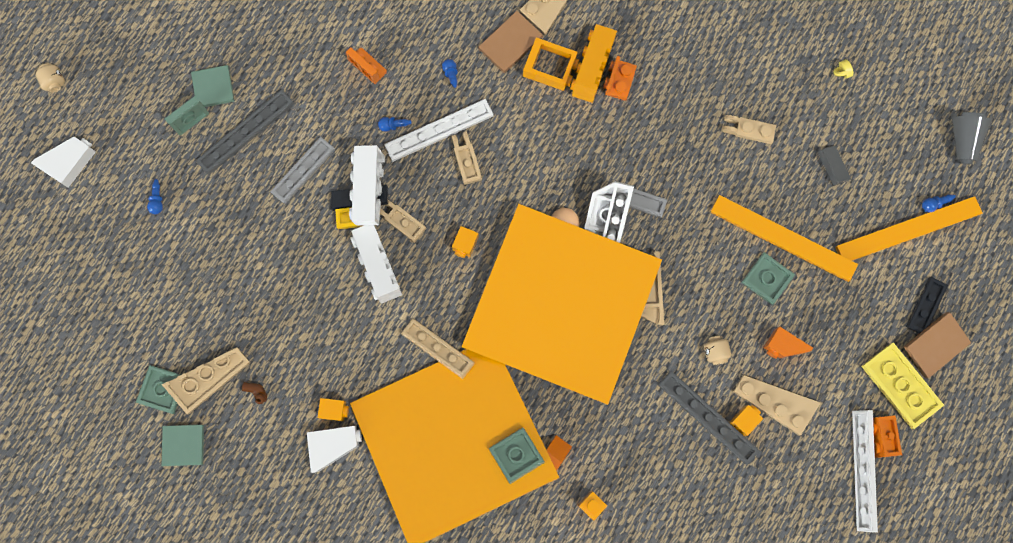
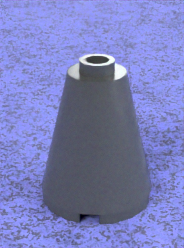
[952,112,993,165]

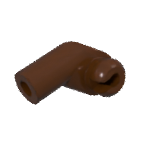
[242,382,267,404]

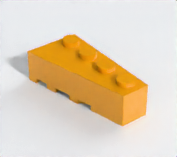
[570,24,617,103]

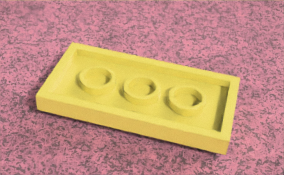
[861,343,944,429]

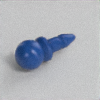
[442,59,458,88]
[378,117,412,132]
[147,179,163,214]
[922,195,956,213]

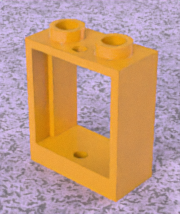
[523,37,579,91]

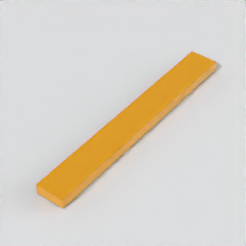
[710,195,858,282]
[835,196,983,261]

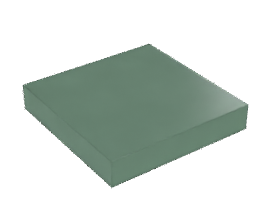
[191,65,235,107]
[165,96,209,135]
[741,252,795,305]
[136,365,180,414]
[162,425,204,466]
[489,428,545,484]

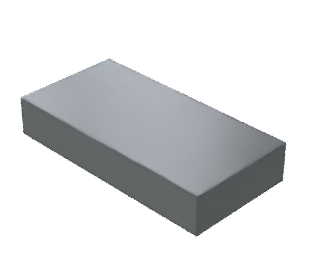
[629,189,667,218]

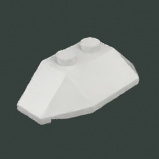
[585,181,634,243]

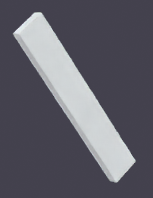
[384,99,494,162]
[852,410,878,532]

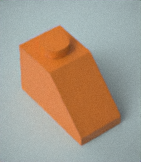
[763,327,813,359]
[546,435,572,471]

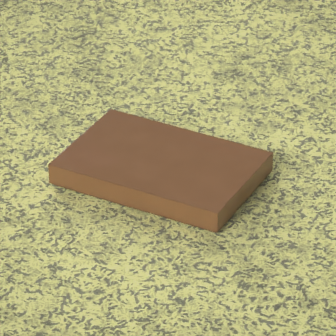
[478,11,543,74]
[904,312,971,378]

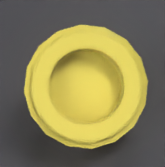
[833,59,854,79]

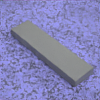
[270,137,335,204]

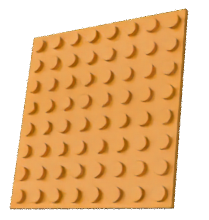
[462,204,662,405]
[350,349,559,543]

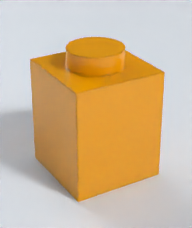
[452,226,479,258]
[317,398,349,421]
[729,405,764,436]
[577,491,607,521]

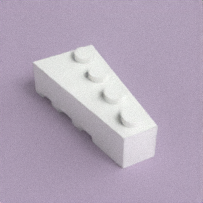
[349,145,385,226]
[350,225,402,304]

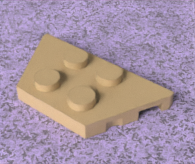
[641,251,664,326]

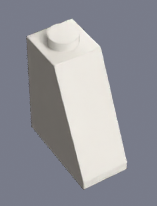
[31,137,96,188]
[307,426,362,473]

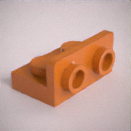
[346,47,387,84]
[603,56,637,101]
[873,416,902,458]

